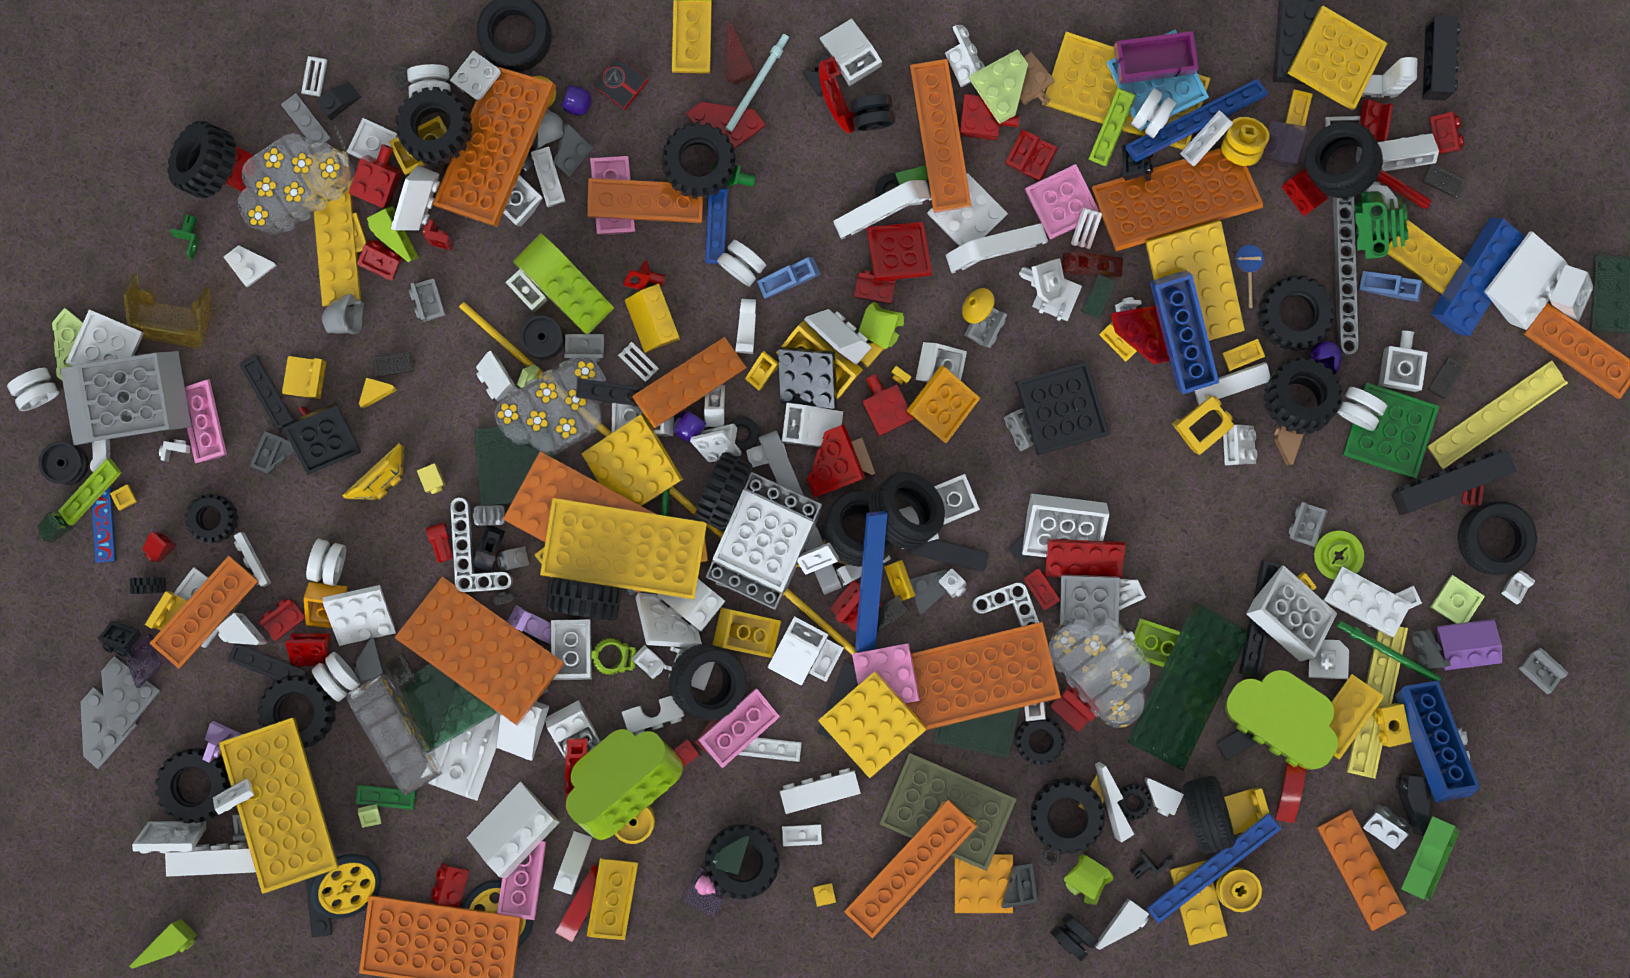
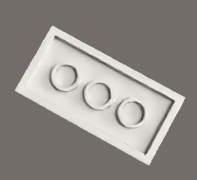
[1323,567,1412,638]

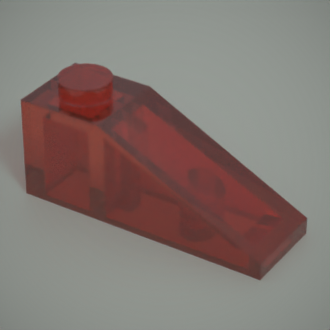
[724,21,755,85]
[1062,251,1123,277]

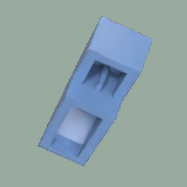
[757,257,821,299]
[1359,271,1423,302]

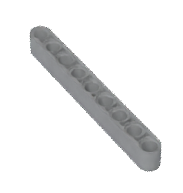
[1333,196,1358,356]
[758,430,842,595]

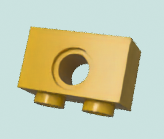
[1374,703,1412,747]

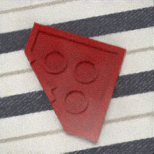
[686,102,766,149]
[1111,306,1170,365]
[807,424,865,498]

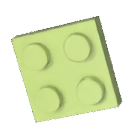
[1430,575,1485,624]

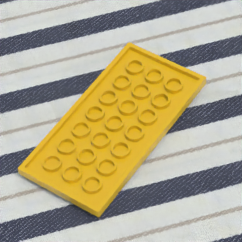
[1042,32,1210,150]
[540,498,707,599]
[219,718,339,894]

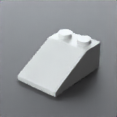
[1549,265,1594,322]
[476,351,517,401]
[612,403,674,437]
[657,579,726,631]
[551,619,592,680]
[497,701,549,761]

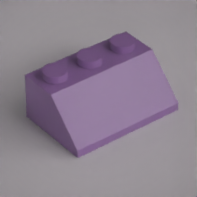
[1437,619,1502,670]

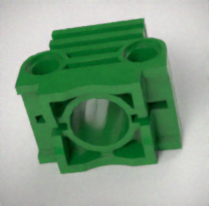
[1354,191,1408,259]

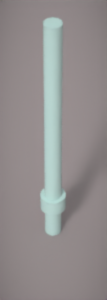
[725,34,789,132]

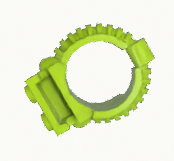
[591,638,637,675]

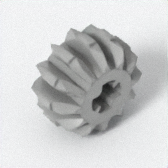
[473,505,506,525]

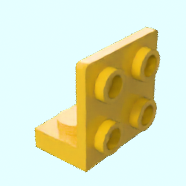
[282,356,326,399]
[145,591,187,631]
[1224,787,1269,835]

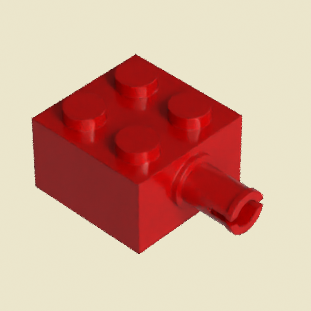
[959,94,1019,141]
[349,144,403,208]
[862,374,914,437]

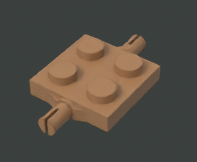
[1007,52,1055,105]

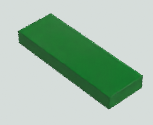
[356,785,416,810]

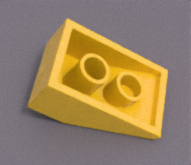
[713,608,781,658]

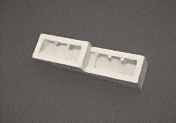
[1095,762,1134,843]

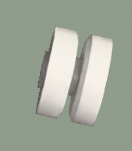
[407,64,451,98]
[1131,88,1177,139]
[717,239,766,287]
[7,368,59,411]
[1337,387,1387,431]
[306,539,346,586]
[312,652,361,702]

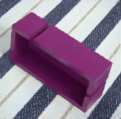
[1114,31,1199,84]

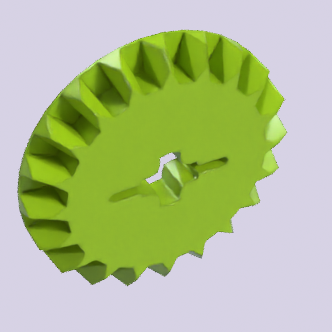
[1314,531,1364,580]

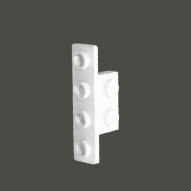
[945,25,985,87]

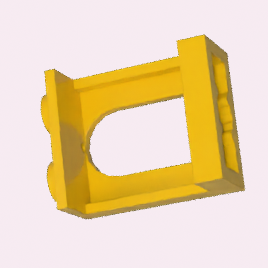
[1171,395,1234,455]

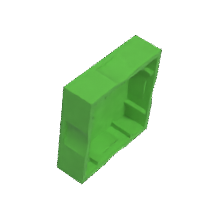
[1401,816,1460,902]

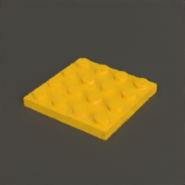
[1288,6,1387,110]
[581,414,683,506]
[818,670,927,778]

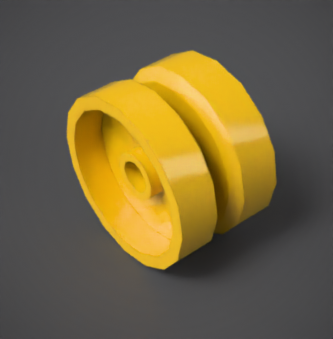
[1221,117,1270,166]
[615,806,656,844]
[1215,867,1262,912]

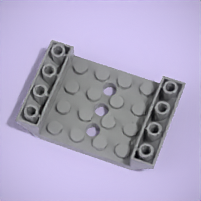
[61,351,192,446]
[706,472,822,610]

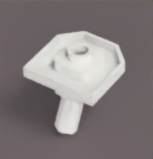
[1019,258,1066,302]
[1309,640,1349,679]

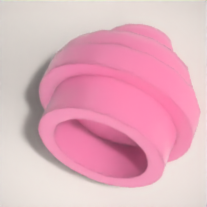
[695,875,716,895]

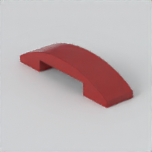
[819,56,857,134]
[564,738,587,811]
[1275,762,1306,823]
[555,864,598,942]

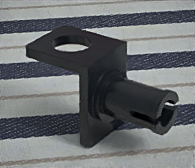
[1130,849,1174,880]

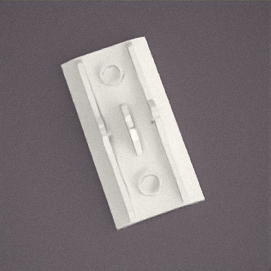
[423,684,501,801]

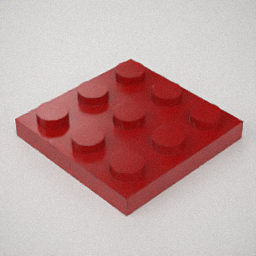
[866,222,932,281]

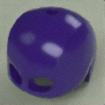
[562,85,592,116]
[1310,341,1342,374]
[673,411,706,442]

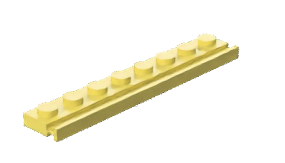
[1427,361,1568,469]
[1346,626,1408,779]

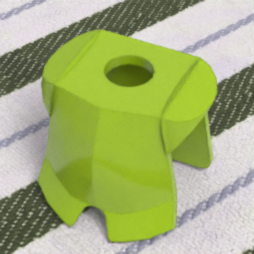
[858,302,904,349]
[1064,855,1114,905]

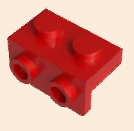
[431,863,469,907]

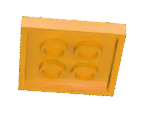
[907,365,980,444]
[954,854,1013,913]

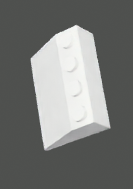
[1484,231,1569,330]
[1022,494,1109,557]
[1246,565,1337,662]
[467,782,560,878]

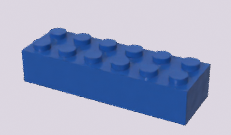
[1430,218,1525,336]
[1150,270,1219,394]
[1395,681,1480,803]

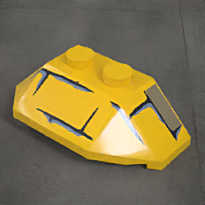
[342,443,404,500]

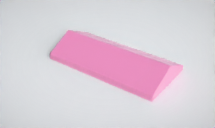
[590,156,635,235]
[185,379,227,463]
[698,688,780,768]
[497,841,546,920]

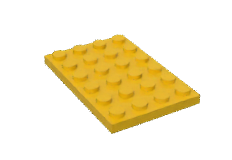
[1145,220,1245,341]

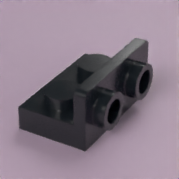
[1122,144,1153,182]
[98,621,142,659]

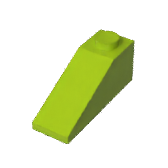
[367,206,419,262]

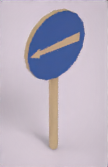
[1235,245,1264,308]

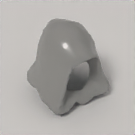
[532,108,564,150]
[322,294,364,334]

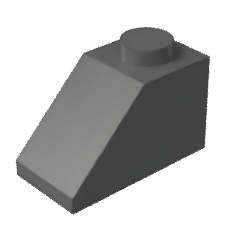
[354,638,386,681]

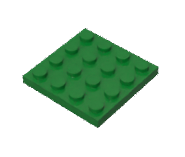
[1342,382,1439,479]

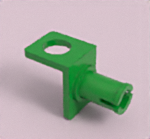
[712,163,755,187]
[170,215,199,260]

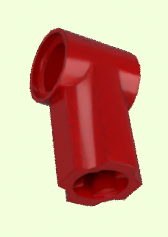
[426,522,454,563]

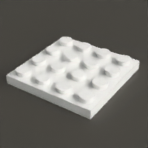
[712,489,814,592]

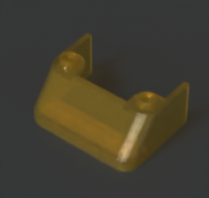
[123,274,211,348]

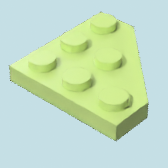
[969,49,1028,124]
[52,308,83,380]

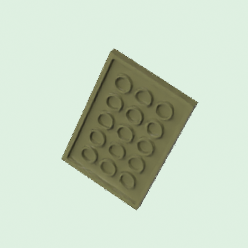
[880,753,1017,871]

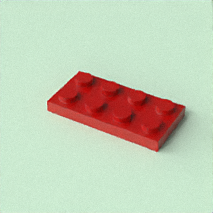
[1045,539,1125,579]

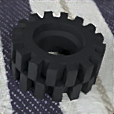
[130,577,166,594]
[1117,784,1152,820]

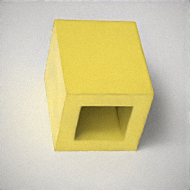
[417,463,446,495]

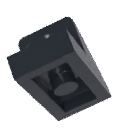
[803,54,829,96]

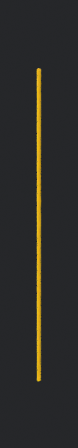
[459,302,860,655]

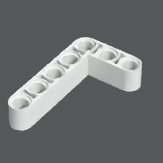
[1361,57,1417,98]
[833,180,931,239]
[946,223,1048,273]
[451,498,513,592]
[972,583,1054,666]

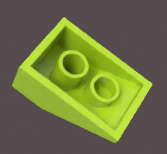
[1130,618,1199,675]
[130,919,197,969]

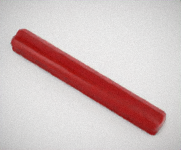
[1376,170,1432,209]

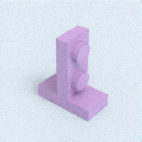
[507,605,551,645]
[203,721,243,762]

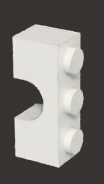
[622,696,685,736]

